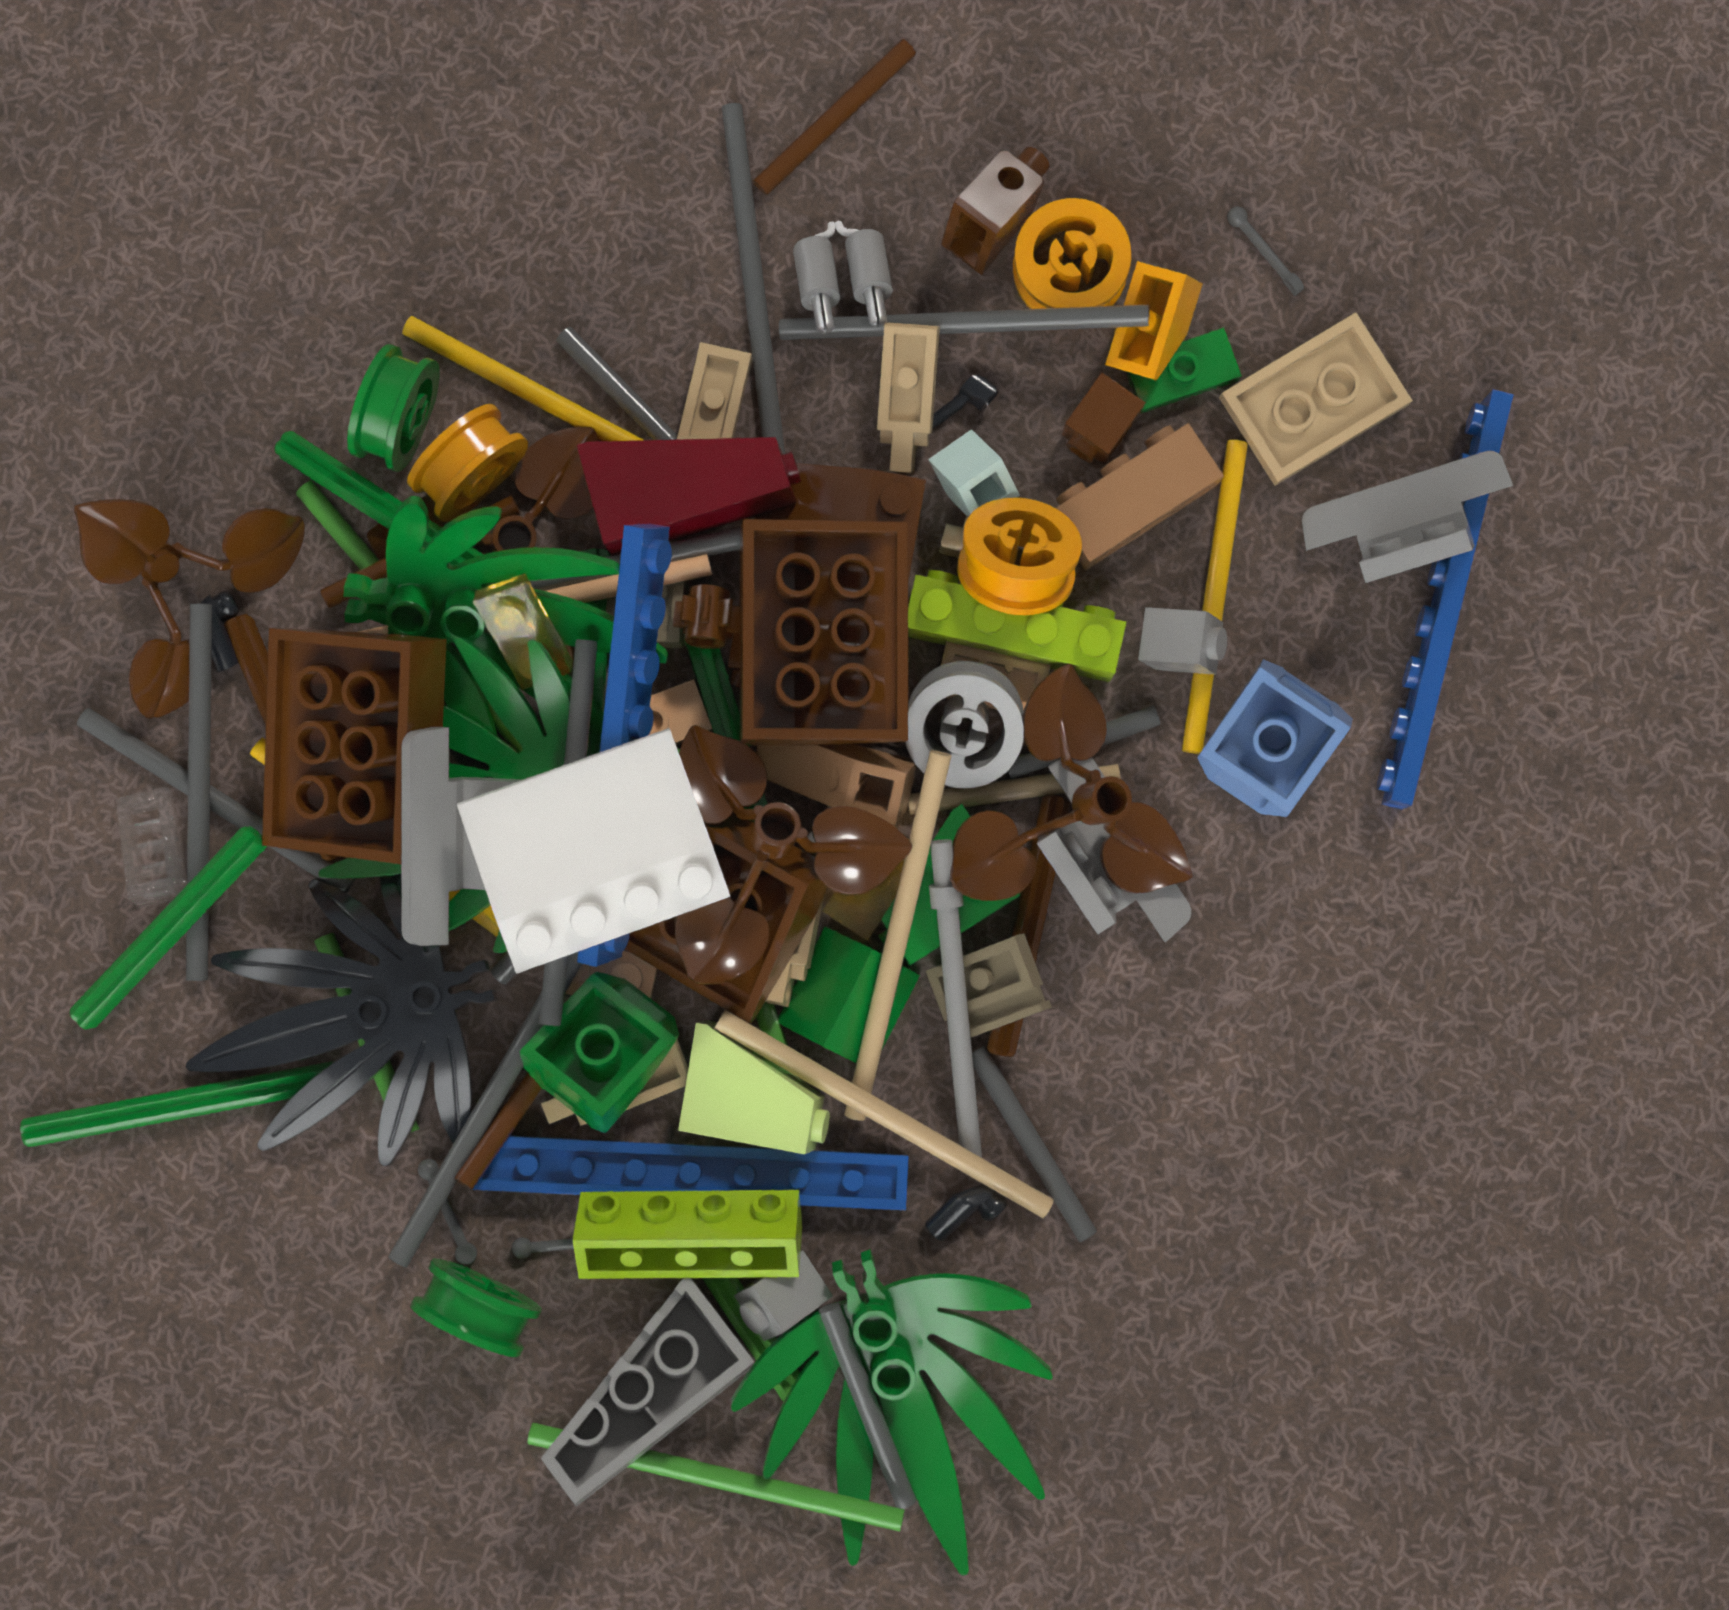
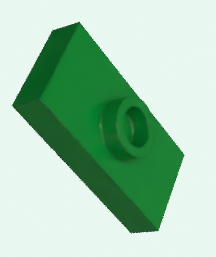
[1125,328,1242,414]

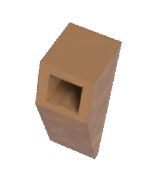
[756,744,917,825]

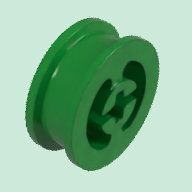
[347,344,440,472]
[410,1258,542,1357]

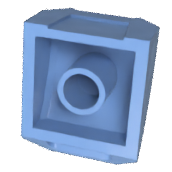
[1197,659,1353,817]

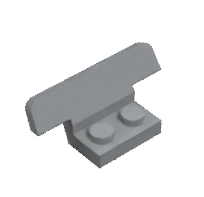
[1302,451,1513,583]
[402,727,521,946]
[1037,757,1191,943]

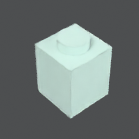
[928,429,1020,517]

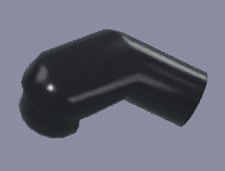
[201,591,239,672]
[925,1184,1007,1241]

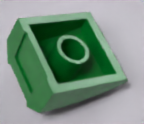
[519,971,679,1133]

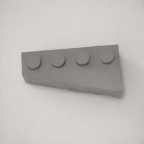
[541,1278,754,1507]

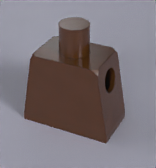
[941,147,1050,275]

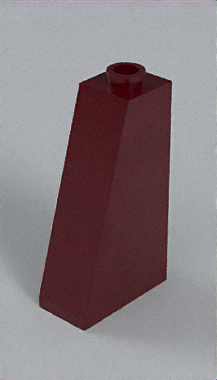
[577,437,801,555]

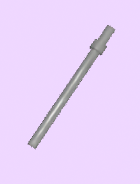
[929,839,982,1158]

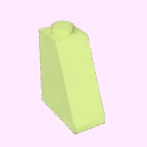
[678,1020,830,1154]

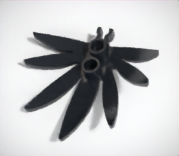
[186,874,498,1166]

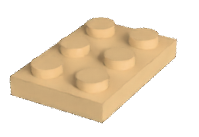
[1219,312,1413,486]

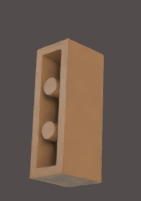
[1056,423,1224,570]

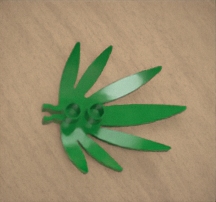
[344,496,668,768]
[318,637,570,953]
[731,1249,1053,1576]

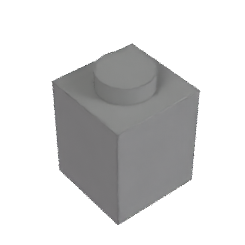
[1138,607,1227,675]
[734,1250,833,1341]

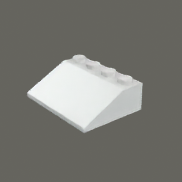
[457,728,730,974]

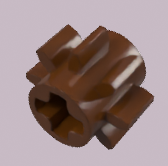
[673,585,740,649]

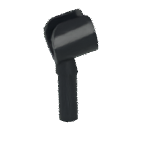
[932,375,998,429]

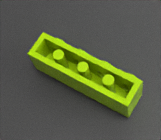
[908,570,1126,682]
[572,1190,802,1279]

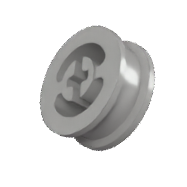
[905,661,1024,788]

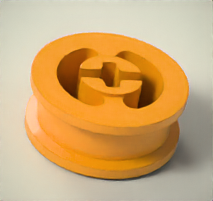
[1013,198,1131,309]
[407,404,528,522]
[957,498,1082,615]

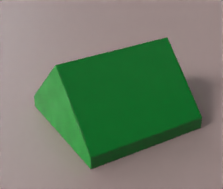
[778,927,920,1063]

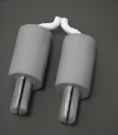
[793,221,893,334]

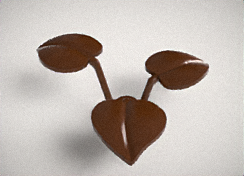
[367,427,598,669]
[74,499,305,719]
[950,664,1193,901]
[675,725,912,985]

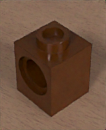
[1062,373,1146,465]

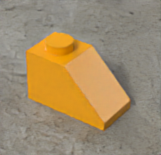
[1105,261,1203,380]

